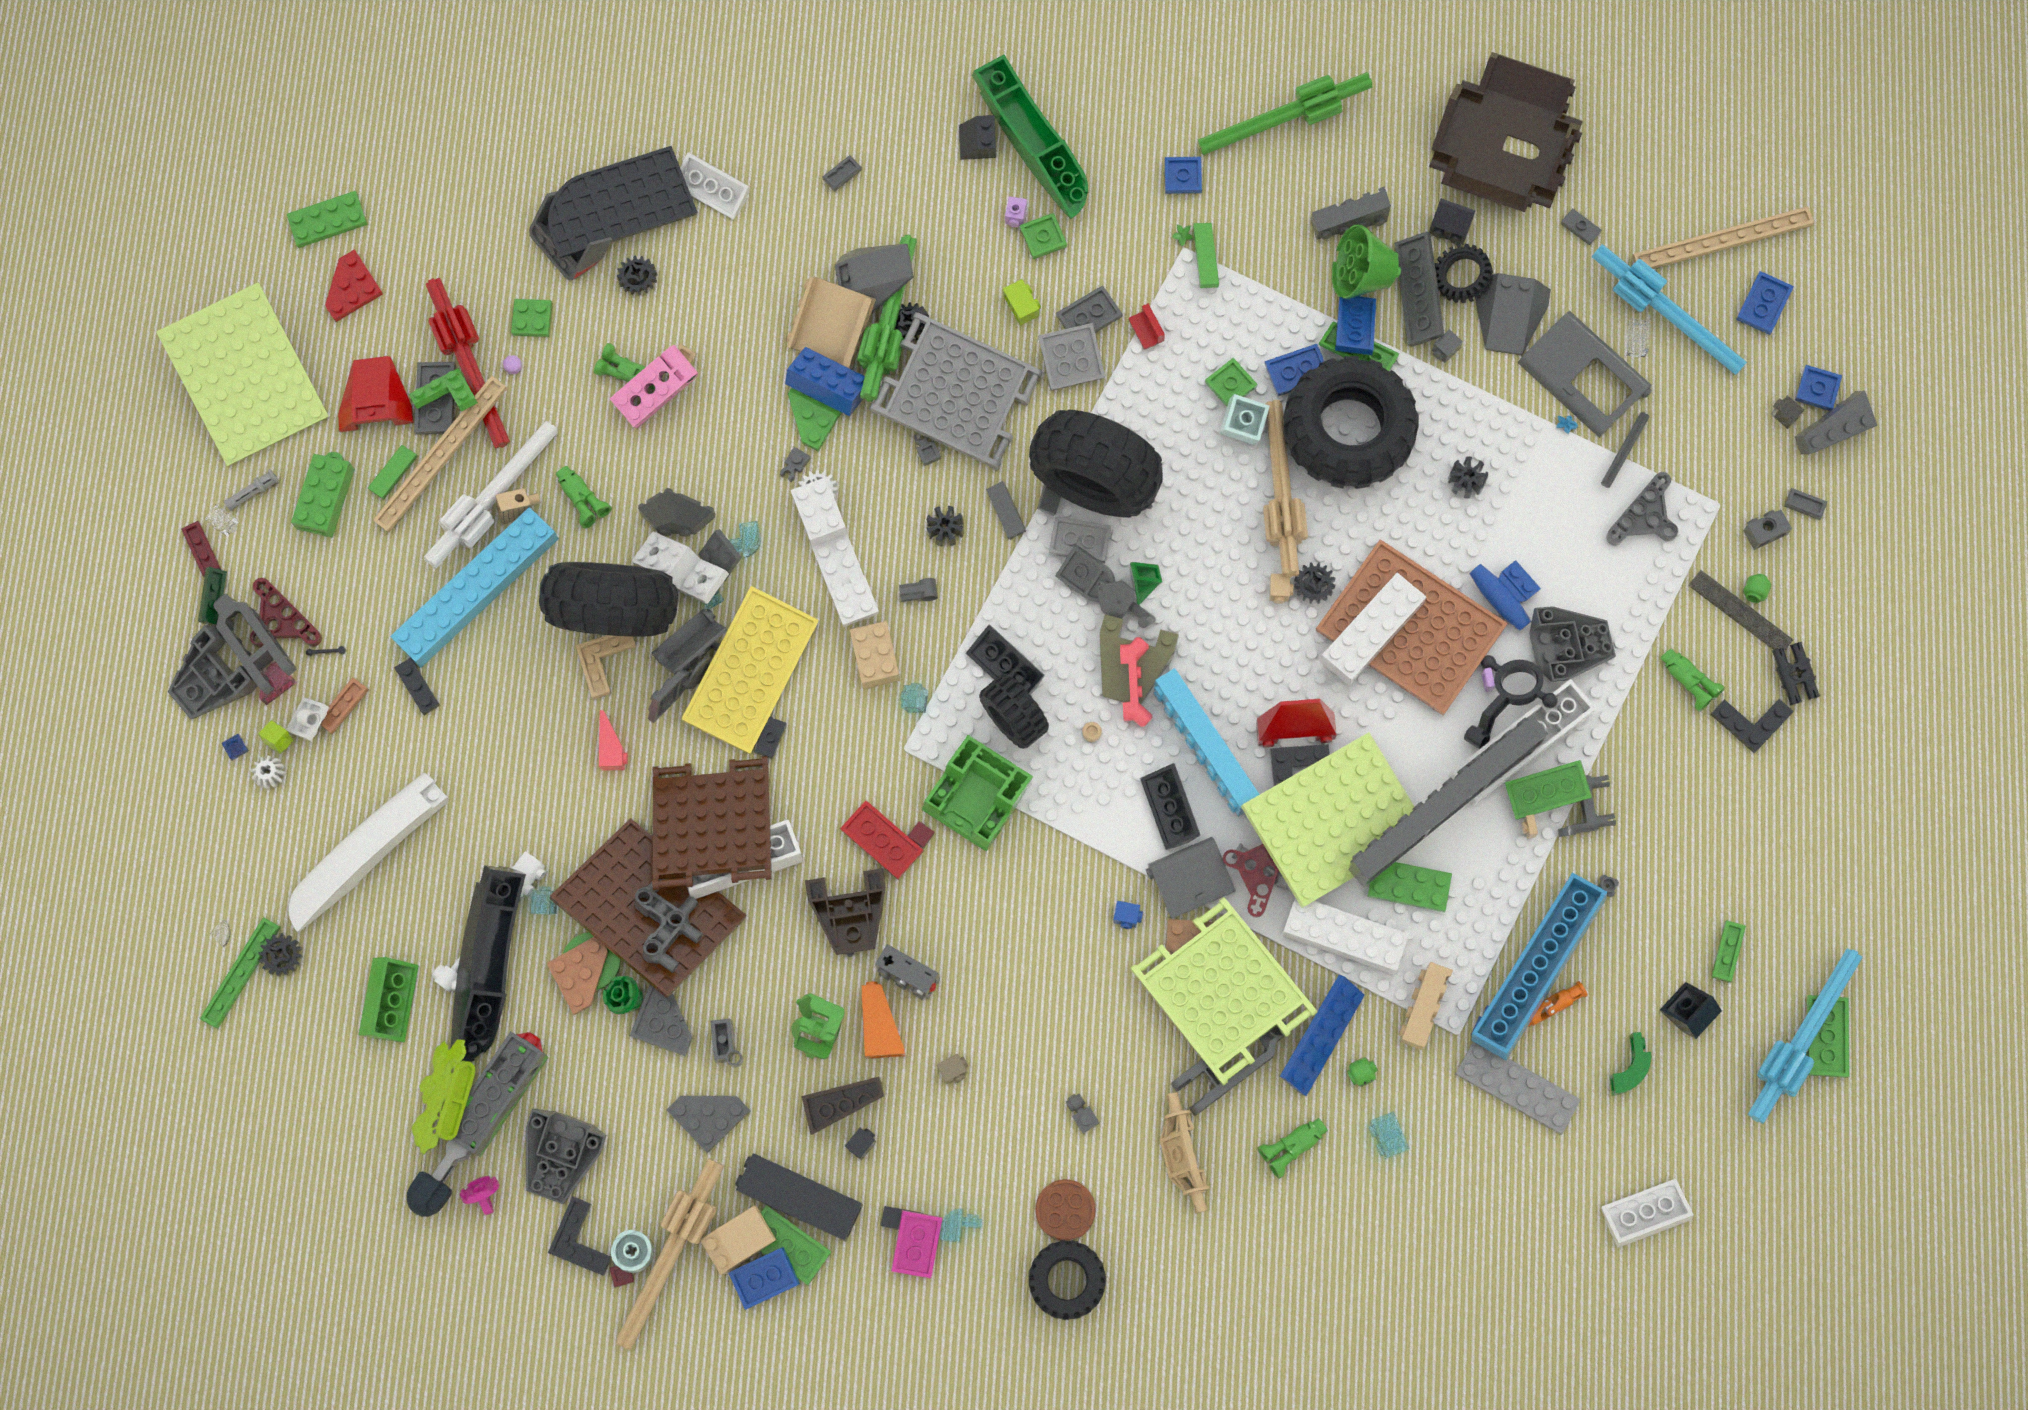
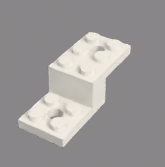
[632,531,729,604]

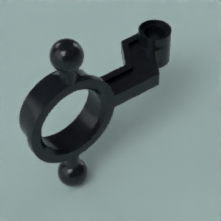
[1464,655,1558,749]

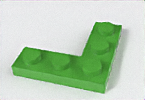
[409,368,478,412]

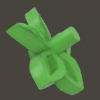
[1172,224,1193,246]

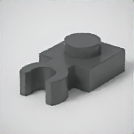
[914,435,941,466]
[780,447,811,482]

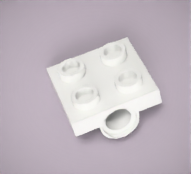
[286,697,329,741]

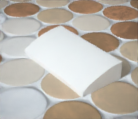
[1601,1179,1694,1248]

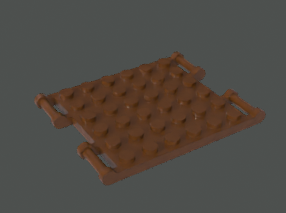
[652,756,772,891]

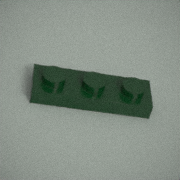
[198,567,227,626]

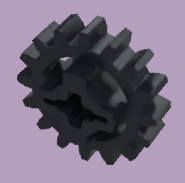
[617,255,658,295]
[894,302,929,340]
[1294,562,1336,604]
[258,933,303,977]

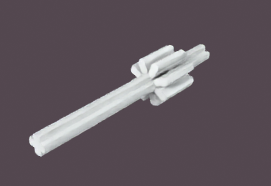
[424,421,558,569]

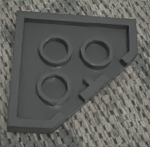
[630,985,693,1057]
[666,1096,751,1153]

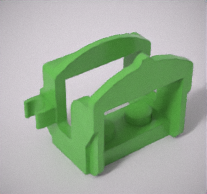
[791,993,845,1059]

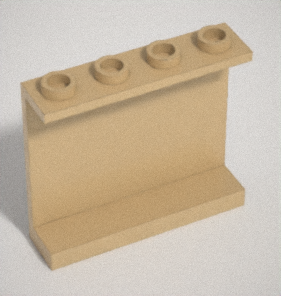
[786,276,876,370]

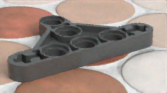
[1606,472,1678,546]

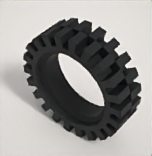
[1435,244,1493,303]

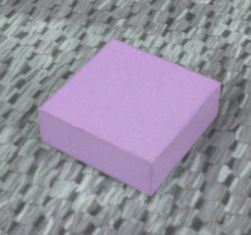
[1481,668,1495,692]

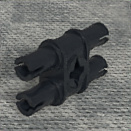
[1772,642,1820,706]

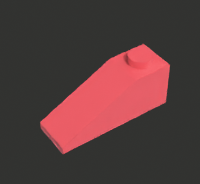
[599,710,628,771]

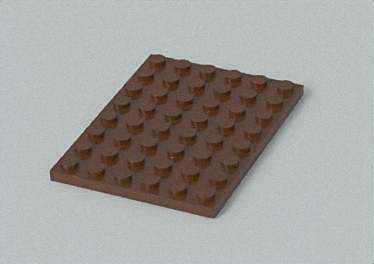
[550,818,747,998]

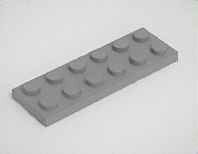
[1455,1042,1581,1135]

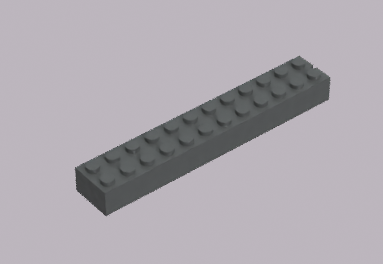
[1348,716,1548,887]

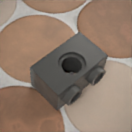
[1743,509,1792,550]

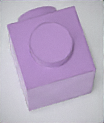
[1005,196,1027,227]

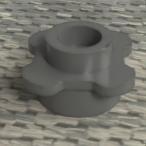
[1598,875,1619,897]

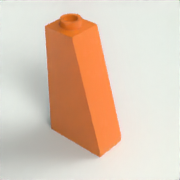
[861,981,906,1059]

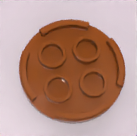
[1035,1179,1096,1241]

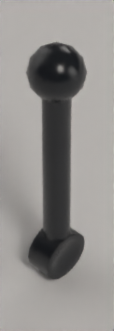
[306,646,346,656]

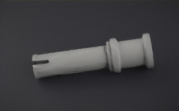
[224,469,280,511]

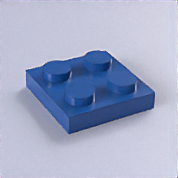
[1165,157,1202,194]
[1795,365,1842,411]

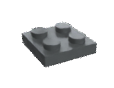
[699,529,742,581]

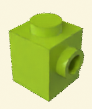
[258,720,293,754]

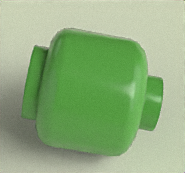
[1743,574,1772,603]
[1347,1057,1378,1087]

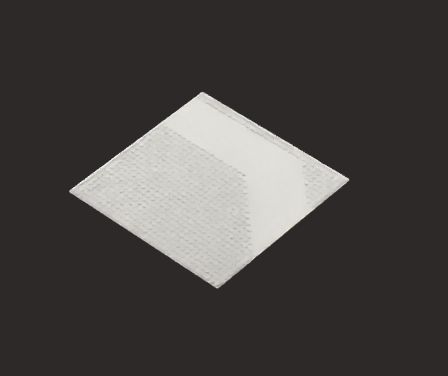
[904,248,1720,1035]

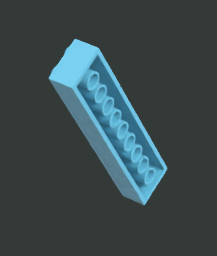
[390,507,559,668]

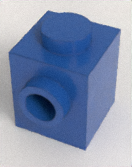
[1113,901,1143,929]

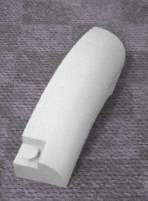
[289,773,448,933]

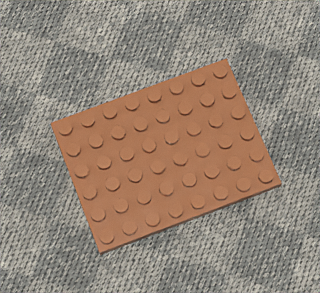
[1316,539,1508,716]

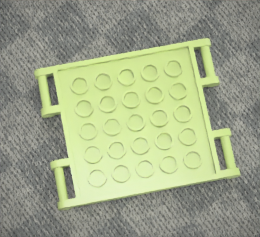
[1130,897,1317,1086]

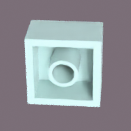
[1219,394,1270,445]

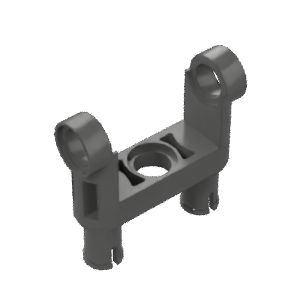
[1558,775,1616,837]

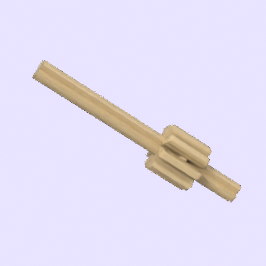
[1263,400,1308,578]
[615,1158,724,1350]

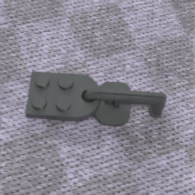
[1055,544,1156,628]
[648,641,720,723]

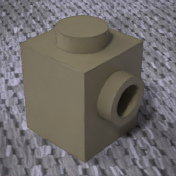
[937,1053,969,1084]

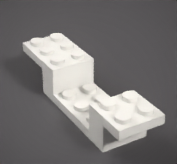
[791,477,879,627]

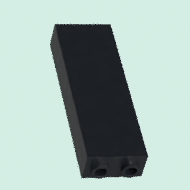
[735,1153,863,1242]

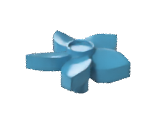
[1556,415,1578,434]

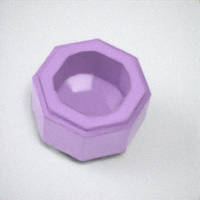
[503,355,522,374]

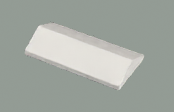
[680,152,750,219]

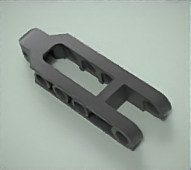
[213,594,297,695]
[1171,1020,1287,1116]

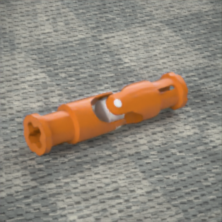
[1528,981,1588,1026]

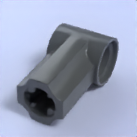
[899,578,938,602]

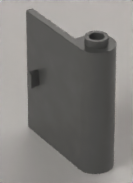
[651,608,727,675]
[1146,837,1236,919]

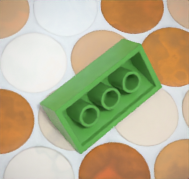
[358,957,419,1042]

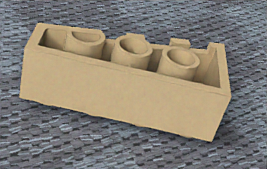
[1398,962,1453,1050]

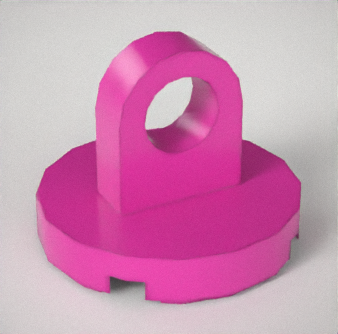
[459,1176,500,1215]

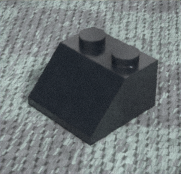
[959,115,996,160]
[1429,198,1476,245]
[1660,982,1722,1039]

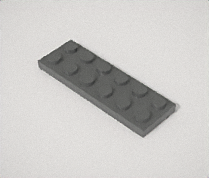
[1394,231,1444,347]

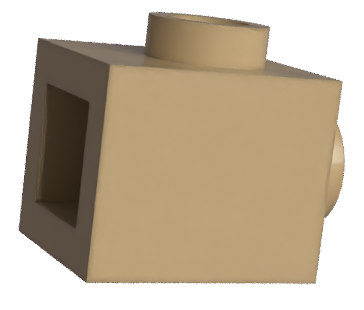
[1269,573,1293,604]

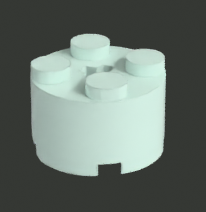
[611,1230,654,1273]

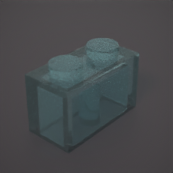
[1368,1111,1410,1160]

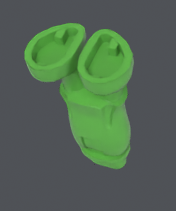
[594,343,655,391]
[556,466,612,529]
[1660,648,1725,712]
[1257,1118,1328,1179]

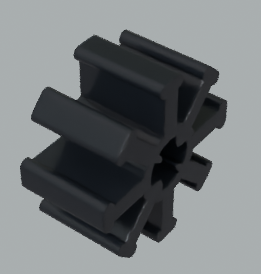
[1448,456,1488,498]
[926,506,964,547]

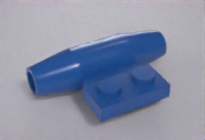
[1469,560,1541,631]

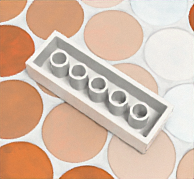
[1320,573,1426,686]
[683,820,802,899]
[1282,898,1409,975]

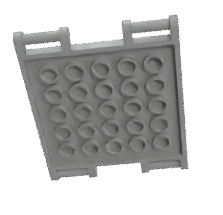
[869,312,1043,470]

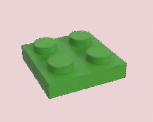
[1020,213,1067,260]
[511,299,552,337]
[1205,357,1258,407]

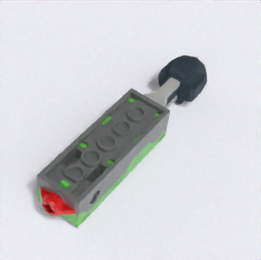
[407,1031,548,1217]

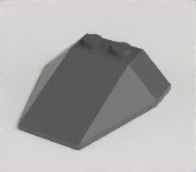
[1475,273,1551,356]

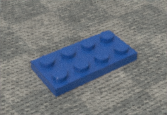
[1335,296,1376,355]

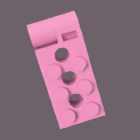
[609,345,699,429]

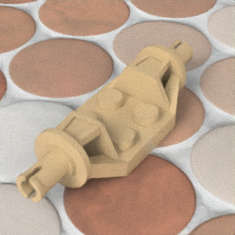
[1160,1092,1210,1214]

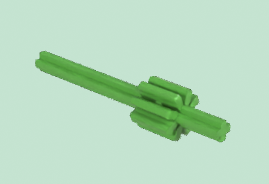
[1198,72,1373,155]
[857,235,917,402]

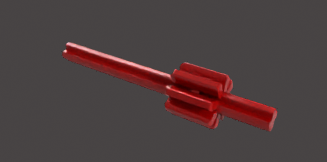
[425,278,510,449]

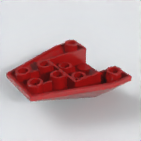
[338,356,414,432]

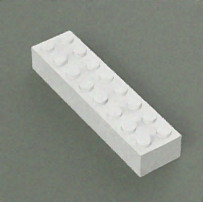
[1448,679,1596,807]

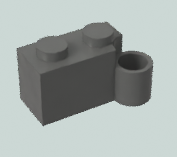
[710,1018,744,1068]

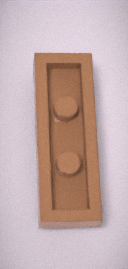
[320,677,369,734]

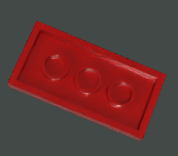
[840,800,924,880]

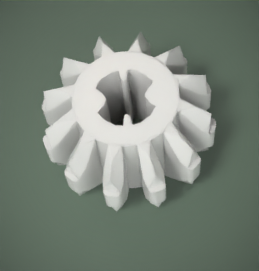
[251,756,285,789]

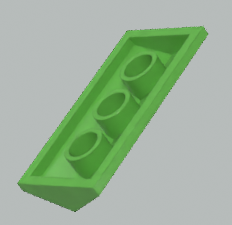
[1318,321,1400,372]

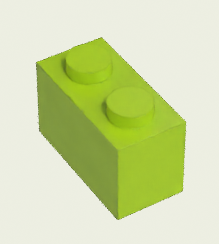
[1003,279,1041,326]

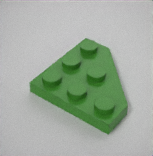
[788,388,842,452]

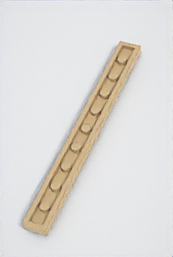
[1632,206,1814,269]
[373,376,508,533]

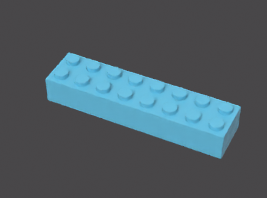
[1153,668,1260,817]

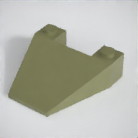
[1099,615,1179,704]

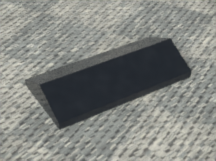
[966,624,1045,695]
[1140,763,1201,850]

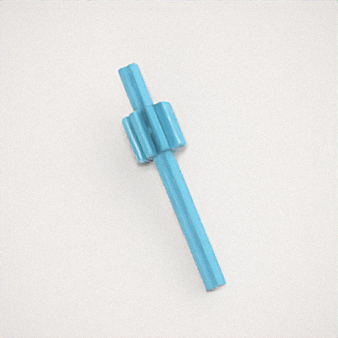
[1592,244,1747,375]
[1747,948,1863,1124]

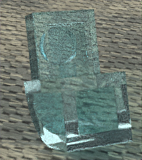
[729,521,761,558]
[940,1209,983,1243]

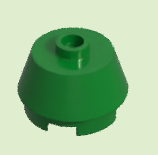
[603,976,643,1015]

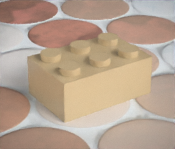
[849,621,901,689]

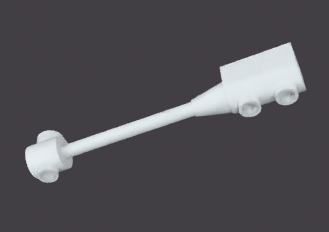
[432,851,546,992]

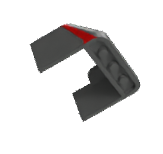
[529,191,612,280]

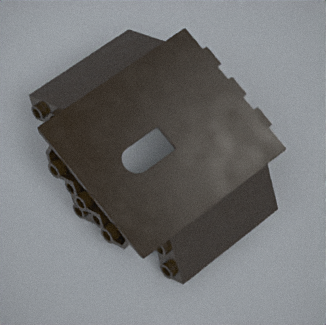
[1429,52,1583,212]

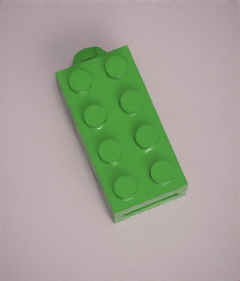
[291,452,355,538]

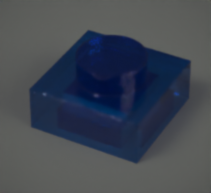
[221,734,249,761]

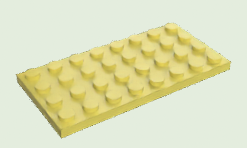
[681,586,819,755]

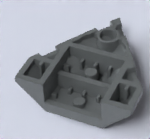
[638,488,716,537]

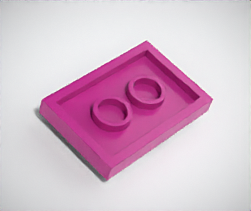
[891,1210,942,1278]

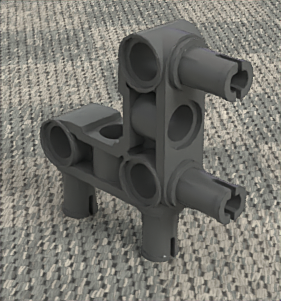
[634,879,703,973]

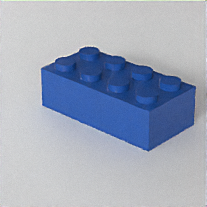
[785,347,865,416]

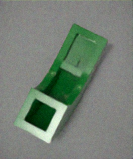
[1610,1032,1652,1096]

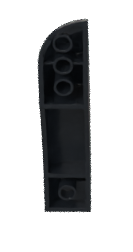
[451,865,526,1062]

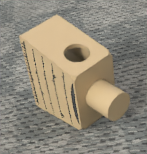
[495,488,540,525]

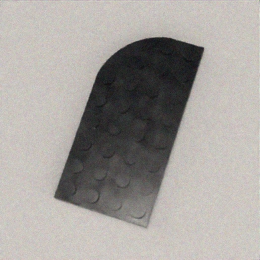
[548,146,698,259]

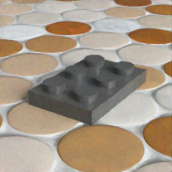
[1056,285,1123,333]

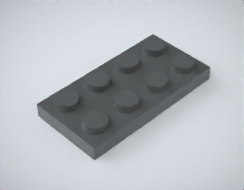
[414,362,456,434]

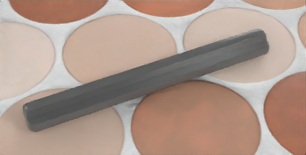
[1601,412,1649,488]

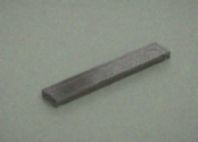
[1688,570,1794,651]

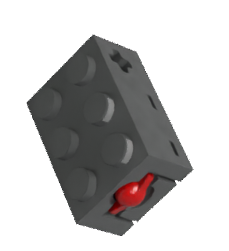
[875,944,940,1000]

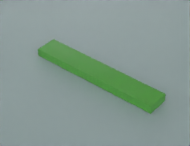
[200,917,281,1029]

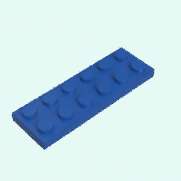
[1280,975,1365,1096]

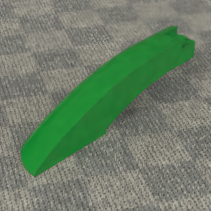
[972,54,1088,220]

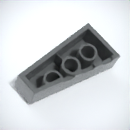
[1311,186,1391,239]
[1795,390,1878,454]

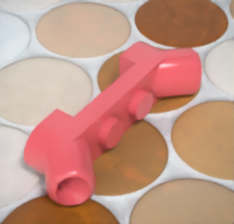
[1120,637,1153,727]

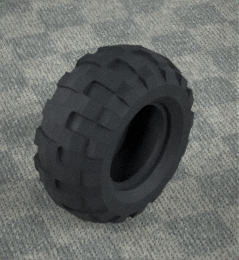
[1283,356,1419,489]
[1029,409,1163,518]
[539,562,678,637]

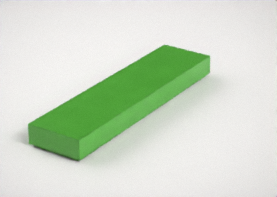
[1193,223,1219,288]

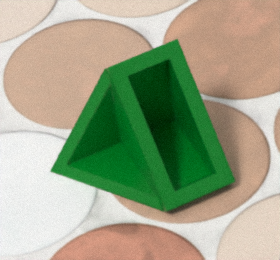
[1130,562,1163,605]

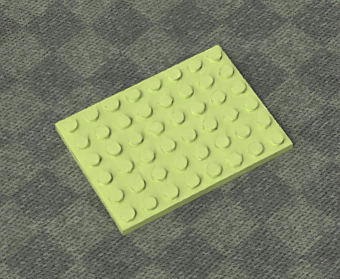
[156,282,329,466]
[1241,732,1414,908]

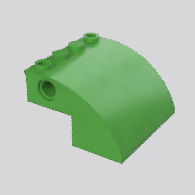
[922,735,1033,851]

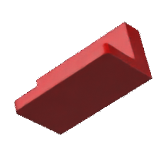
[1129,303,1165,350]

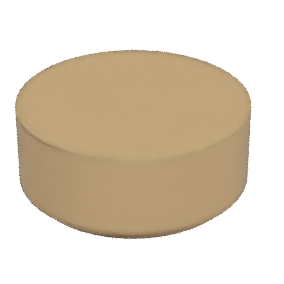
[1082,722,1102,742]

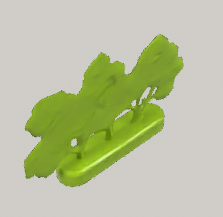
[412,1039,475,1155]

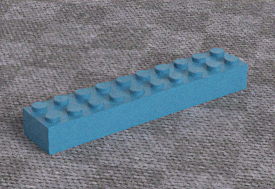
[1471,872,1607,1061]

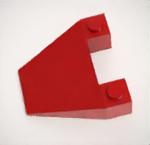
[1256,699,1337,748]

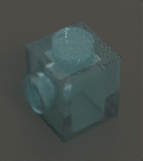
[900,683,929,713]
[531,886,557,915]

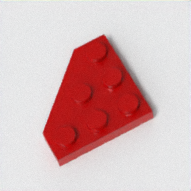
[325,249,383,322]

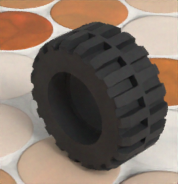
[979,674,1049,749]
[1029,1240,1106,1320]

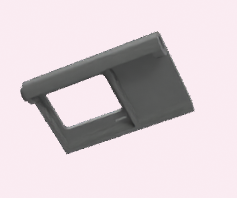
[1518,311,1652,438]

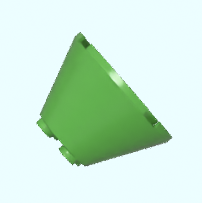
[1332,225,1401,299]

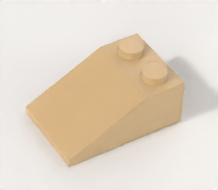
[700,1205,776,1275]

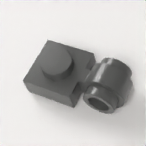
[1066,1094,1100,1134]

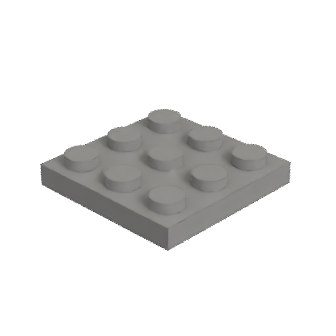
[1038,323,1105,390]

